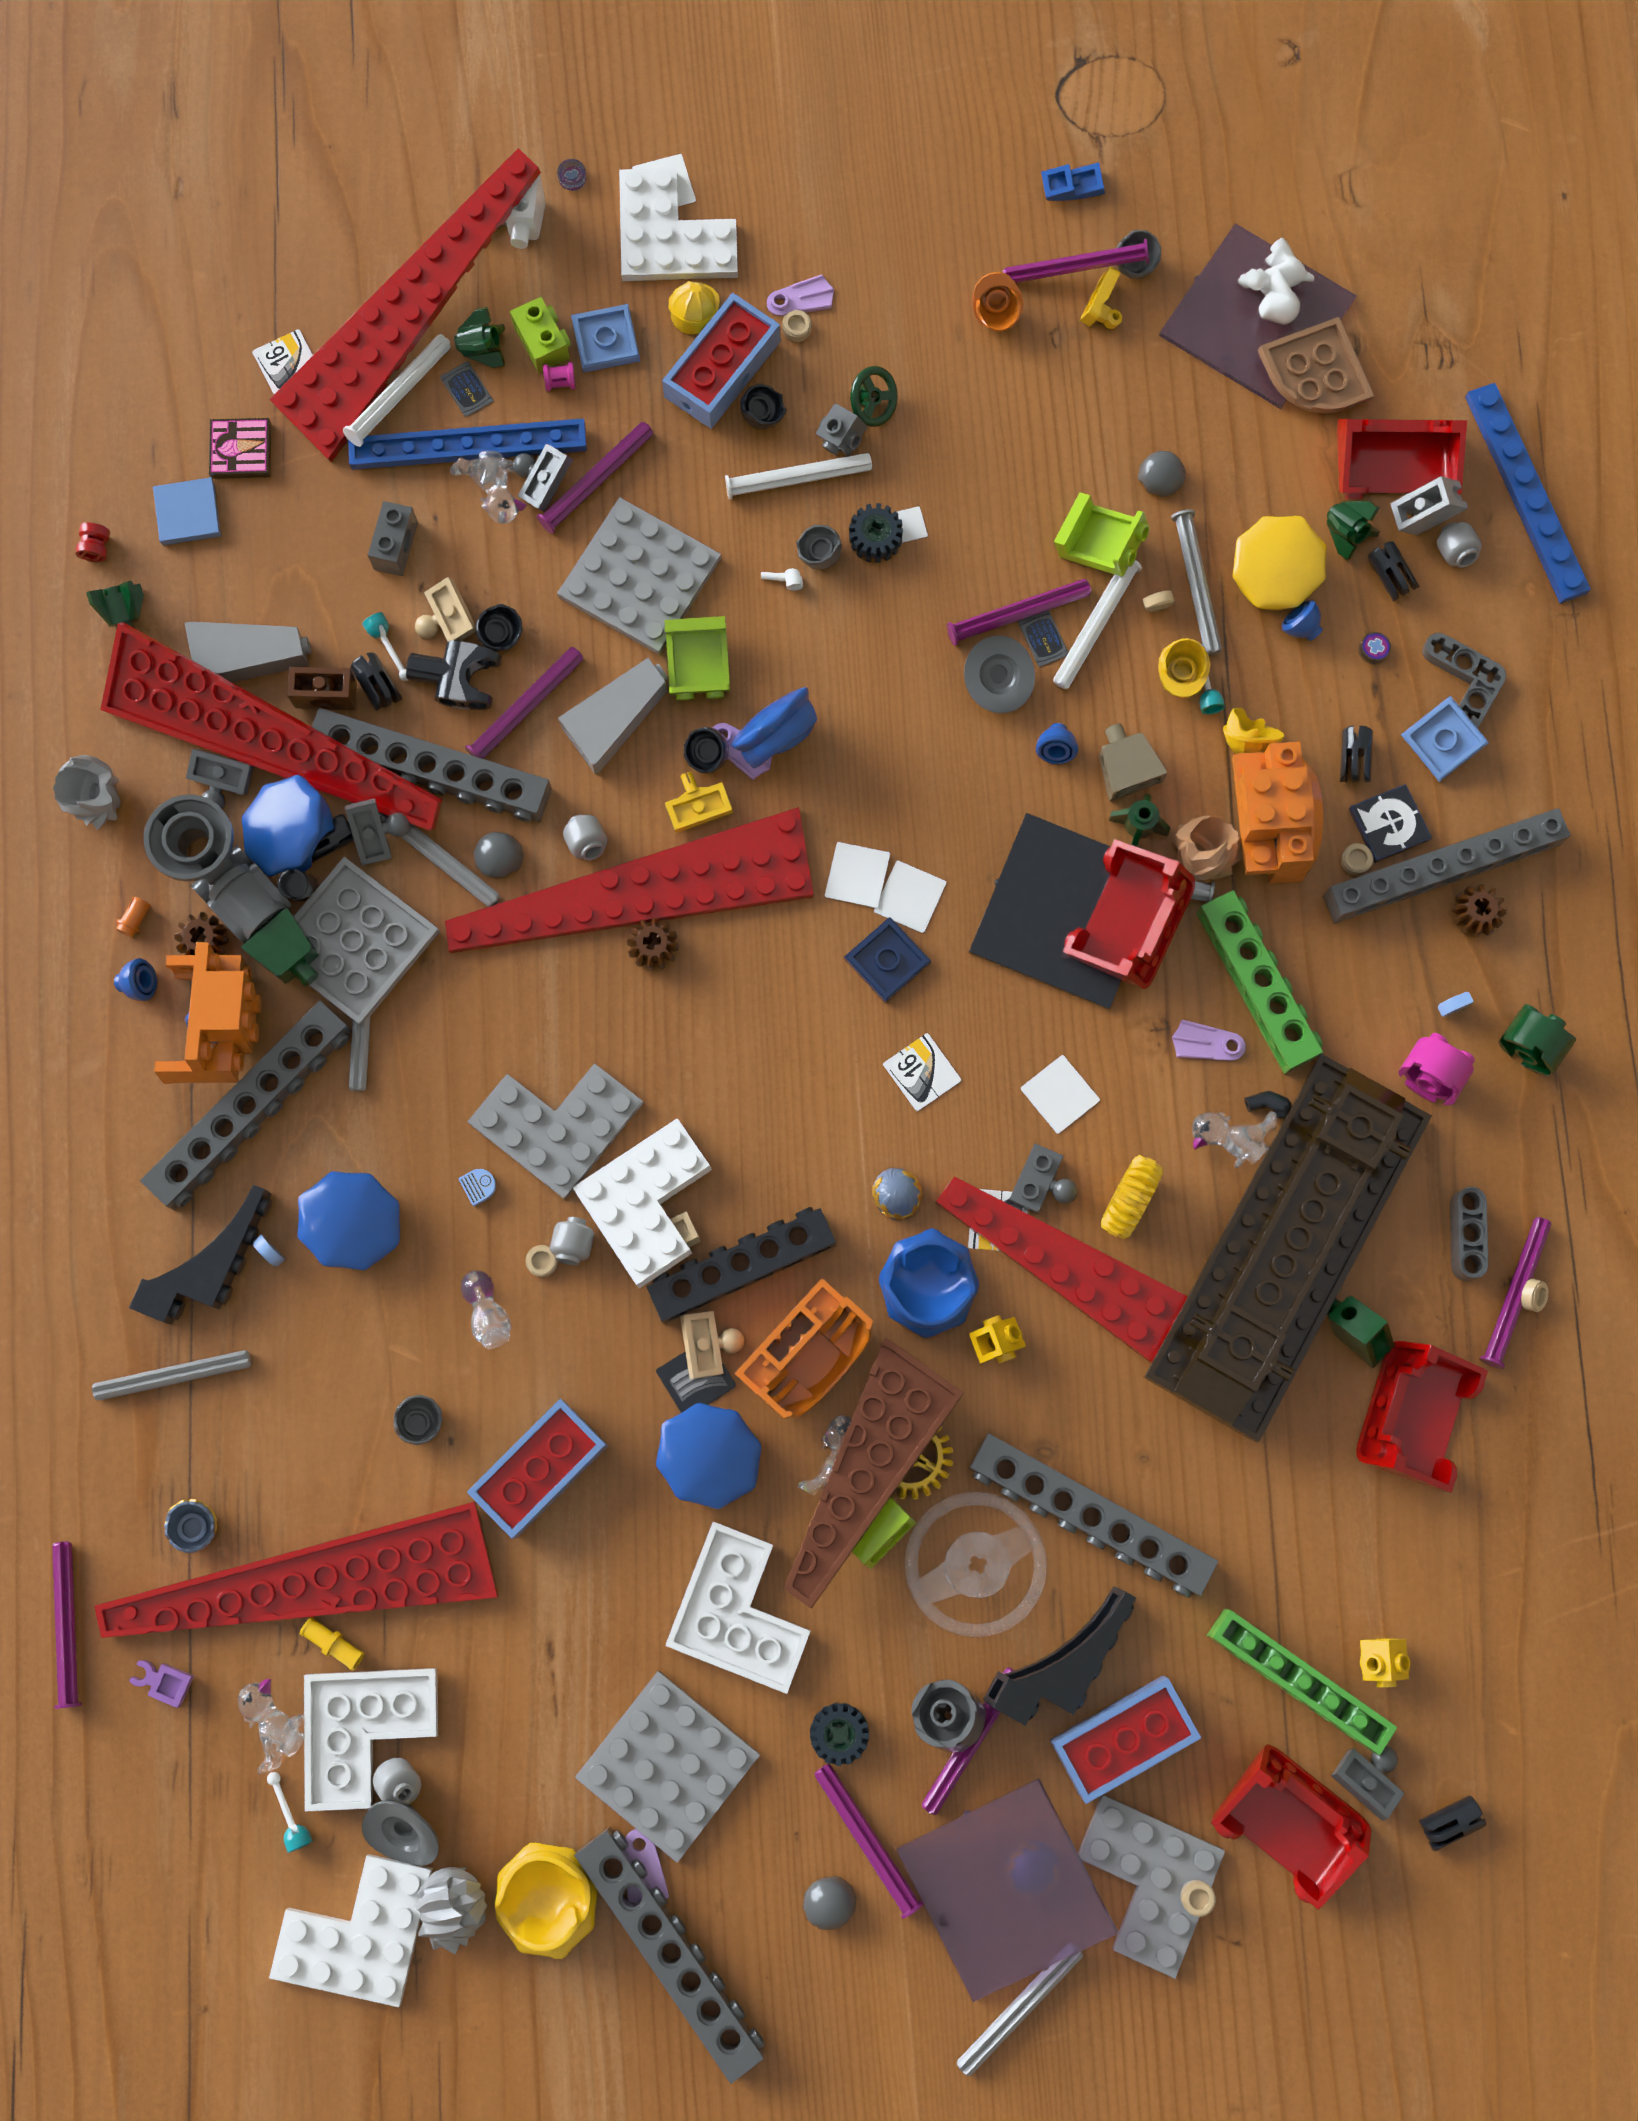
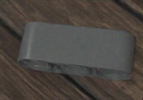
[1450,1187,1488,1281]

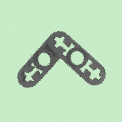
[1422,633,1506,729]

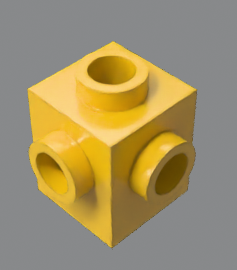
[969,1315,1026,1364]
[1360,1638,1410,1687]

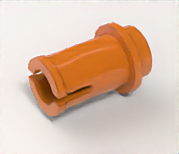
[116,896,151,938]

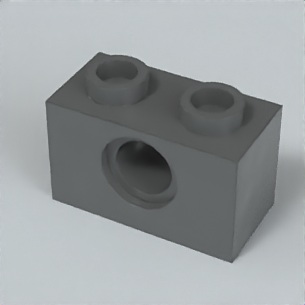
[367,501,418,576]

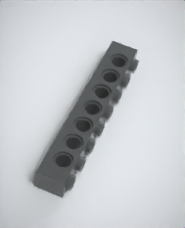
[312,708,552,822]
[1323,808,1571,924]
[140,1000,352,1210]
[969,1433,1218,1598]
[574,1826,766,2084]

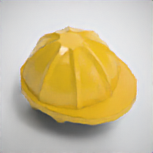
[668,281,720,335]
[1158,638,1211,698]
[1223,708,1284,754]

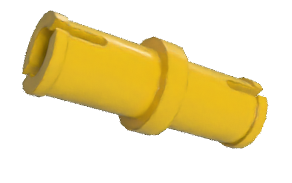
[299,1617,365,1671]

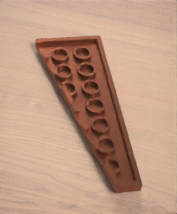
[784,1338,964,1609]

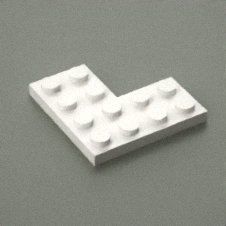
[619,168,738,281]
[573,1119,712,1289]
[665,1521,811,1694]
[304,1668,438,1811]
[269,1854,433,2007]

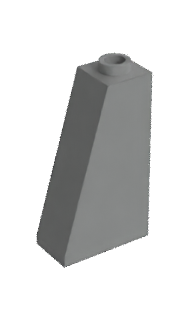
[185,622,312,683]
[558,658,668,775]

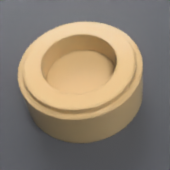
[782,310,811,342]
[1143,591,1175,612]
[1340,843,1373,876]
[525,1245,558,1278]
[1521,1279,1548,1312]
[1181,1880,1216,1917]

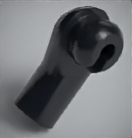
[1244,1091,1292,1119]

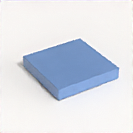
[571,304,640,373]
[153,477,221,546]
[1401,696,1489,782]

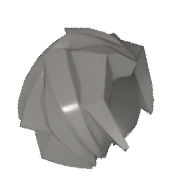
[52,755,120,830]
[414,1867,488,1954]

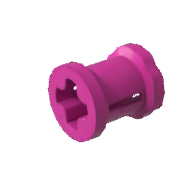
[543,362,576,392]

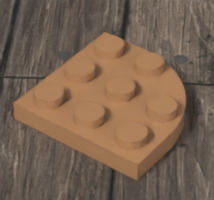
[1257,317,1374,414]

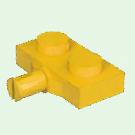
[665,772,733,833]

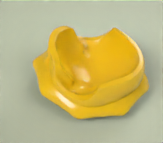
[1232,516,1327,610]
[495,1842,598,1959]

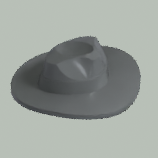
[964,635,1035,713]
[362,1800,439,1866]

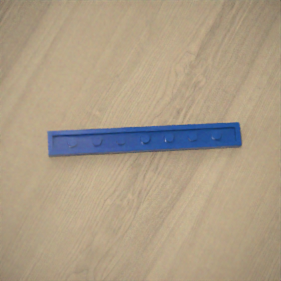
[1465,382,1591,604]
[348,418,587,470]

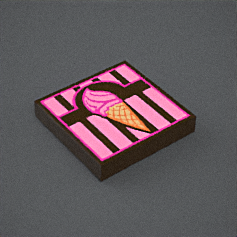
[209,418,271,479]

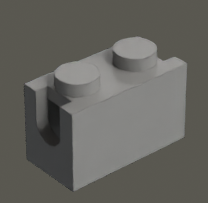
[1391,476,1468,535]

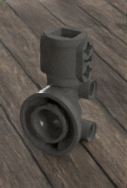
[144,795,292,944]

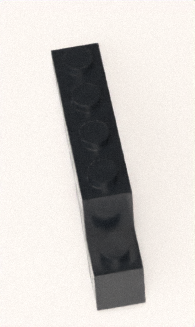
[129,1185,272,1325]
[983,1586,1136,1726]

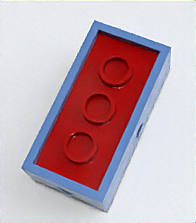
[662,292,781,429]
[467,1399,609,1539]
[1050,1675,1201,1804]

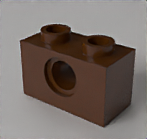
[287,667,357,710]

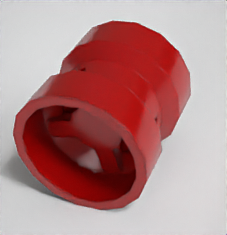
[75,522,110,563]

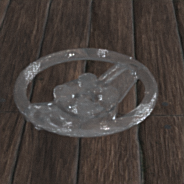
[905,1492,1047,1637]

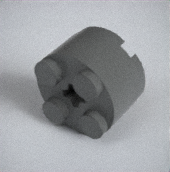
[912,1680,986,1752]

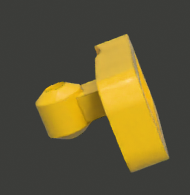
[1079,266,1122,329]

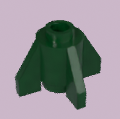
[454,307,505,368]
[1327,501,1380,560]
[86,581,144,629]
[1109,793,1171,847]

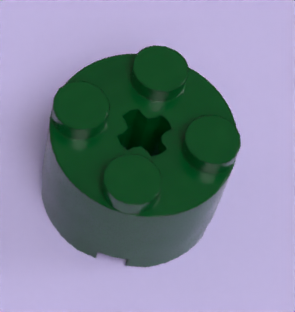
[1498,1004,1576,1076]

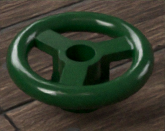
[850,366,898,427]

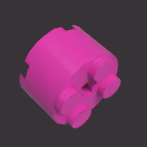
[1399,1033,1475,1105]

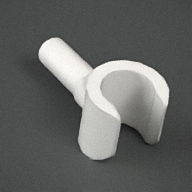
[761,568,803,591]

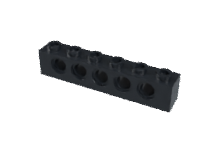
[646,1207,836,1324]

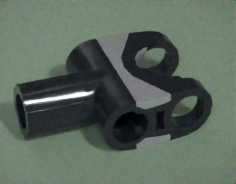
[406,640,502,710]

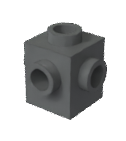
[816,403,868,457]

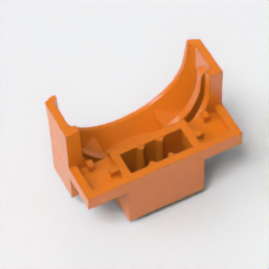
[1232,741,1323,884]
[154,942,262,1084]
[734,1278,873,1420]

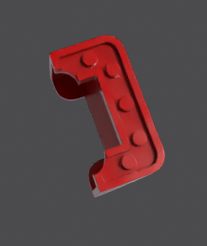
[1337,419,1468,499]
[1063,839,1195,989]
[1356,1341,1488,1493]
[1211,1744,1372,1910]

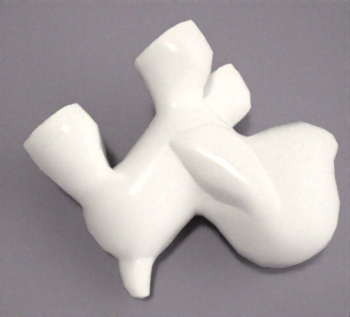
[1238,238,1314,325]

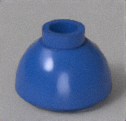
[1282,600,1323,641]
[1036,723,1078,764]
[114,958,157,1001]

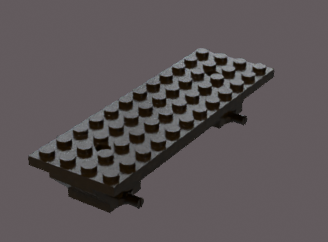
[1143,1054,1432,1443]

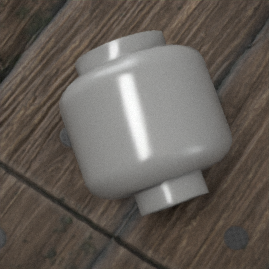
[1437,522,1482,568]
[563,814,608,861]
[550,1217,594,1266]
[373,1758,421,1806]

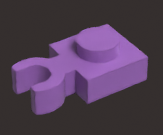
[129,1660,194,1708]

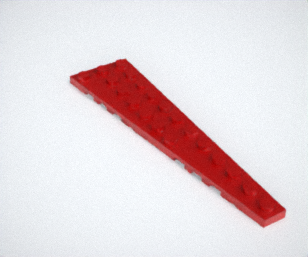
[269,148,541,462]
[100,622,443,831]
[445,807,813,953]
[935,1176,1187,1363]
[94,1502,499,1638]

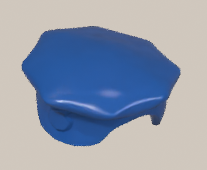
[731,687,817,768]
[242,775,335,877]
[298,1171,400,1270]
[879,1228,979,1338]
[656,1403,762,1509]

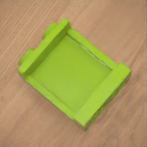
[1054,492,1150,577]
[664,616,730,701]

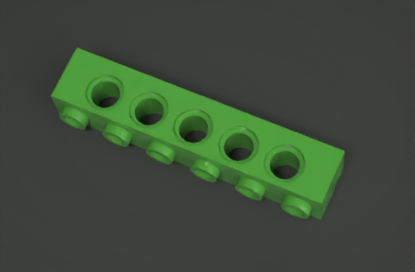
[1196,890,1323,1074]
[1206,1609,1398,1755]

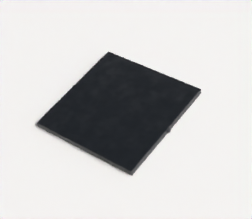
[969,813,1121,1009]

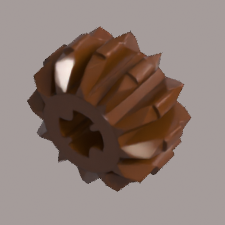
[1451,884,1507,937]
[174,912,229,955]
[626,918,679,971]

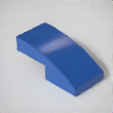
[1041,162,1105,201]

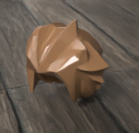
[1171,815,1243,881]

